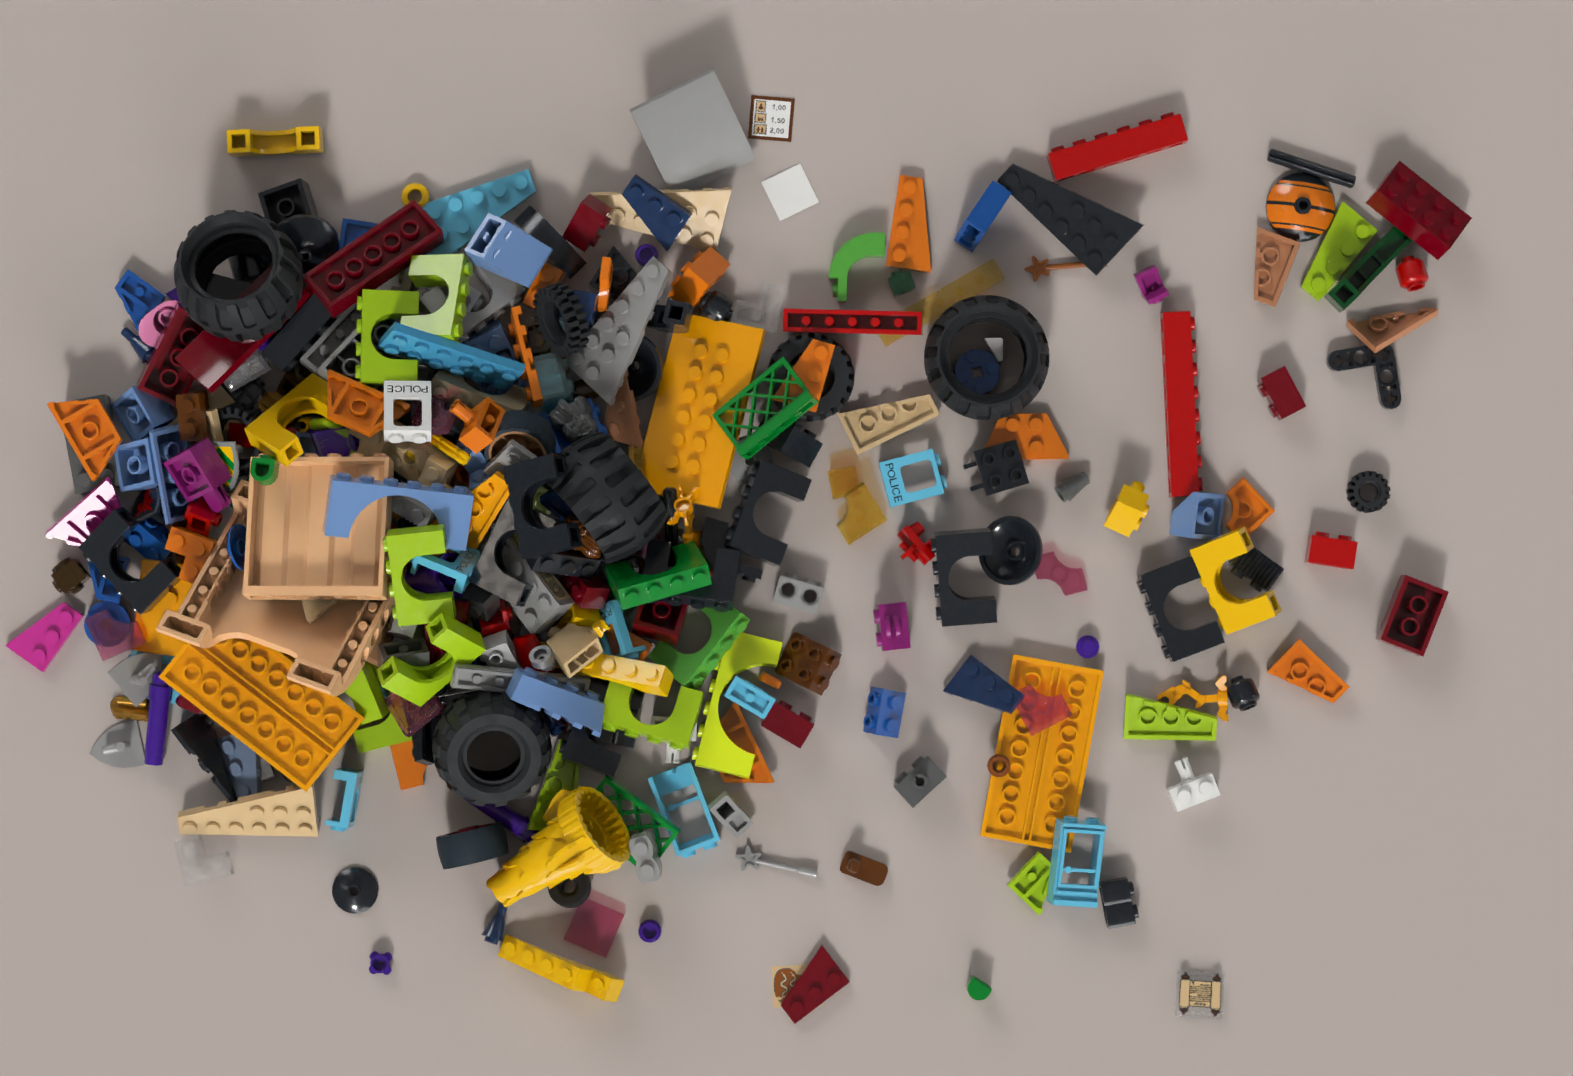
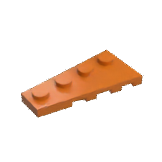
[507,305,543,408]

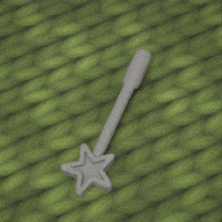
[736,845,818,878]

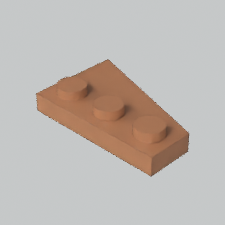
[1254,227,1301,308]

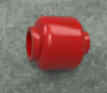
[1395,256,1429,292]

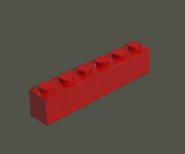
[1047,112,1188,183]
[783,308,923,335]

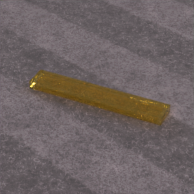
[878,258,1005,347]

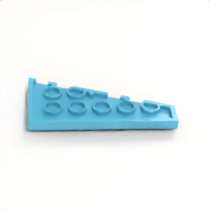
[422,169,536,255]

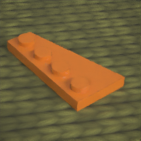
[886,175,931,273]

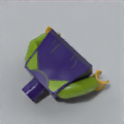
[298,417,359,457]

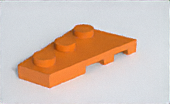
[772,339,835,413]
[1267,639,1350,703]

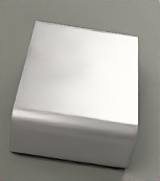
[258,756,276,782]

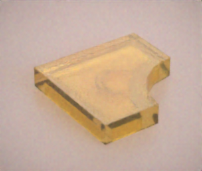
[836,482,887,545]

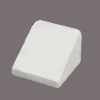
[984,338,1003,363]

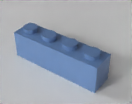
[505,667,605,737]

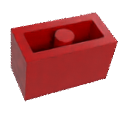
[1304,531,1358,570]

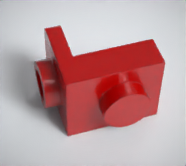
[479,599,513,635]

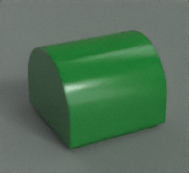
[966,975,992,1000]

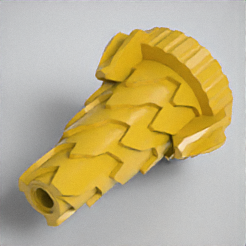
[486,786,631,907]

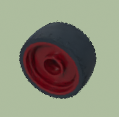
[436,822,509,869]

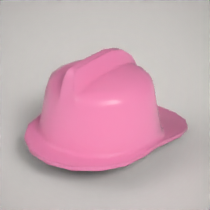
[138,300,181,347]

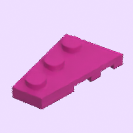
[5,602,84,672]

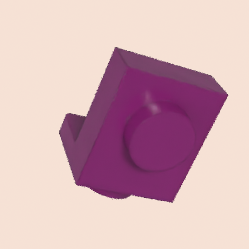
[1133,264,1169,304]

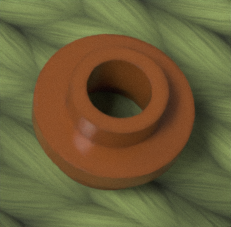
[987,754,1011,777]

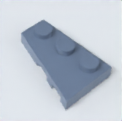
[217,734,262,801]

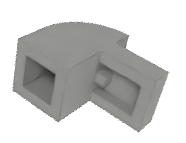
[707,791,754,839]

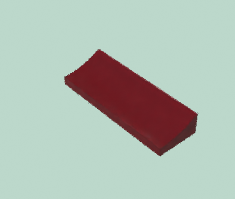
[303,199,444,318]
[174,264,311,394]

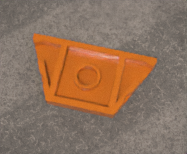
[327,369,411,438]
[47,399,123,481]
[985,413,1069,460]
[719,702,775,783]

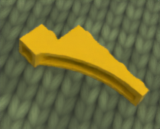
[498,934,625,1002]

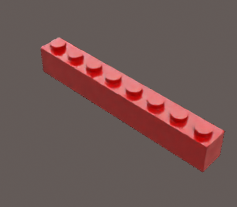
[1160,311,1203,497]

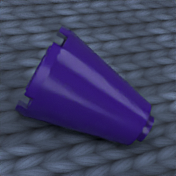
[404,552,467,598]

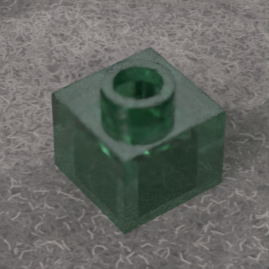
[887,269,916,297]

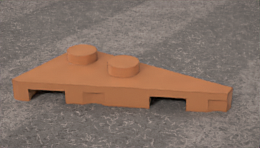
[1346,307,1438,353]
[604,369,645,448]

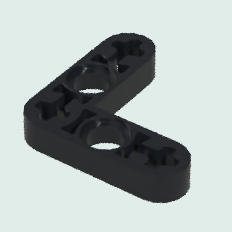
[1326,345,1401,410]

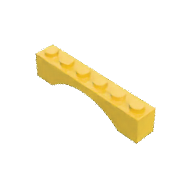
[540,641,674,697]

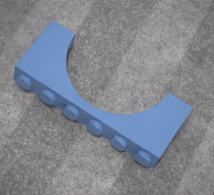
[323,472,474,551]

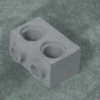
[772,572,824,615]

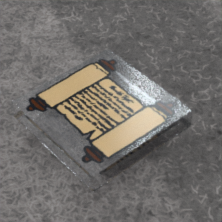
[1175,970,1225,1019]

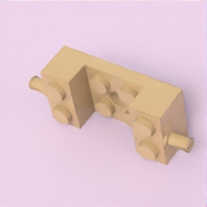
[348,420,459,489]

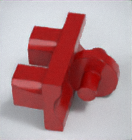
[897,522,935,565]

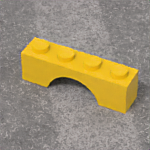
[227,126,324,157]

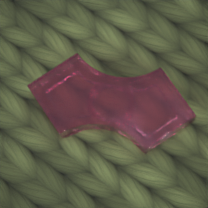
[1035,551,1088,596]

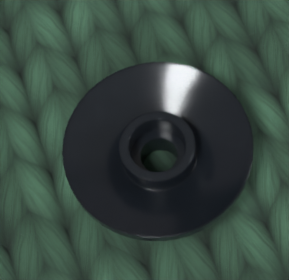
[332,867,378,914]

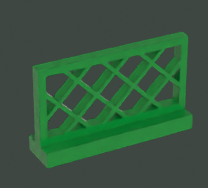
[712,357,819,460]
[596,774,681,866]

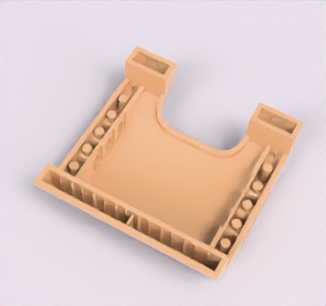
[156,479,408,696]

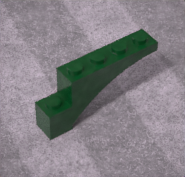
[1324,226,1413,313]

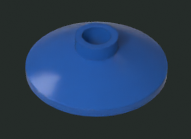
[227,524,246,570]

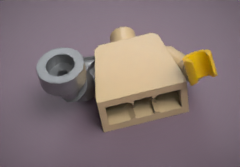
[529,619,610,679]

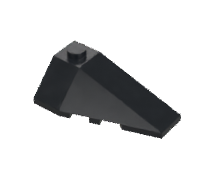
[171,713,237,802]

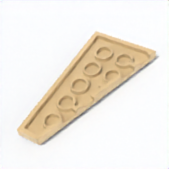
[588,187,733,251]
[177,784,319,837]

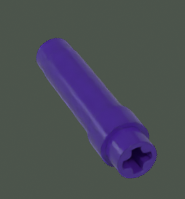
[144,671,173,766]
[463,797,539,843]

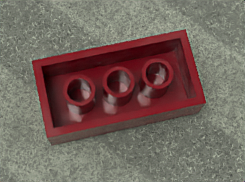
[1366,161,1472,260]
[137,301,204,406]

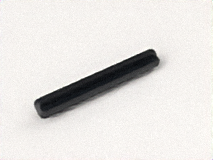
[1267,149,1356,188]
[663,487,679,567]

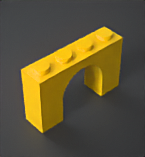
[244,373,337,467]
[1189,526,1282,635]

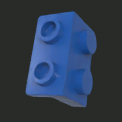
[124,517,172,561]
[863,687,906,738]

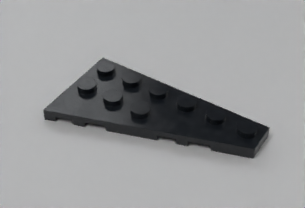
[997,164,1144,276]

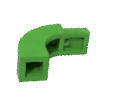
[829,232,885,303]

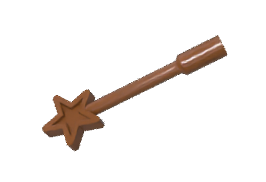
[1024,256,1107,282]

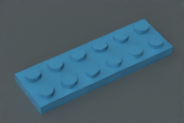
[378,322,525,390]

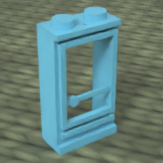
[648,761,721,859]
[1046,815,1107,908]

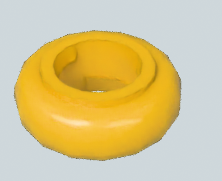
[401,183,430,207]

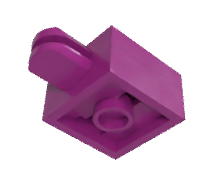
[163,437,232,512]
[873,602,911,651]

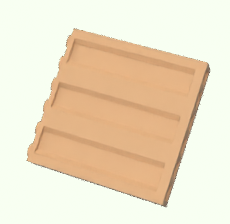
[243,453,394,600]

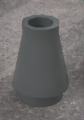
[1054,472,1090,502]

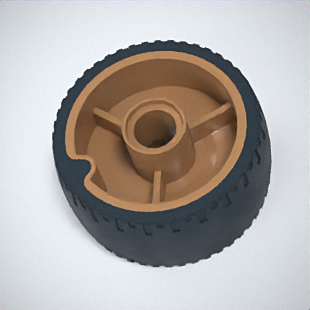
[484,409,556,464]

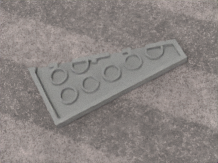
[564,256,672,406]

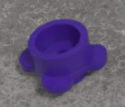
[369,951,393,975]

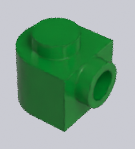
[250,455,280,486]

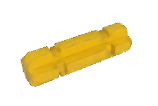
[430,433,471,465]

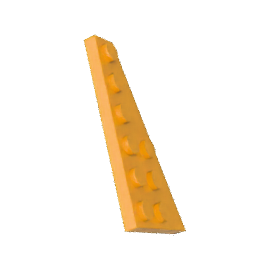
[408,471,510,567]

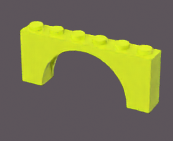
[692,633,782,779]

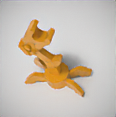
[667,485,702,548]
[1156,675,1229,722]

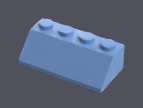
[149,425,199,524]

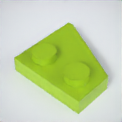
[1007,851,1051,915]

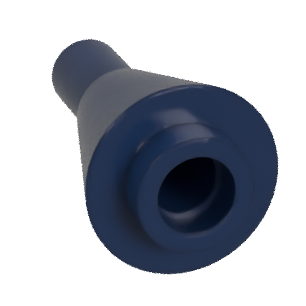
[121,327,154,363]
[541,708,567,737]
[481,902,508,945]

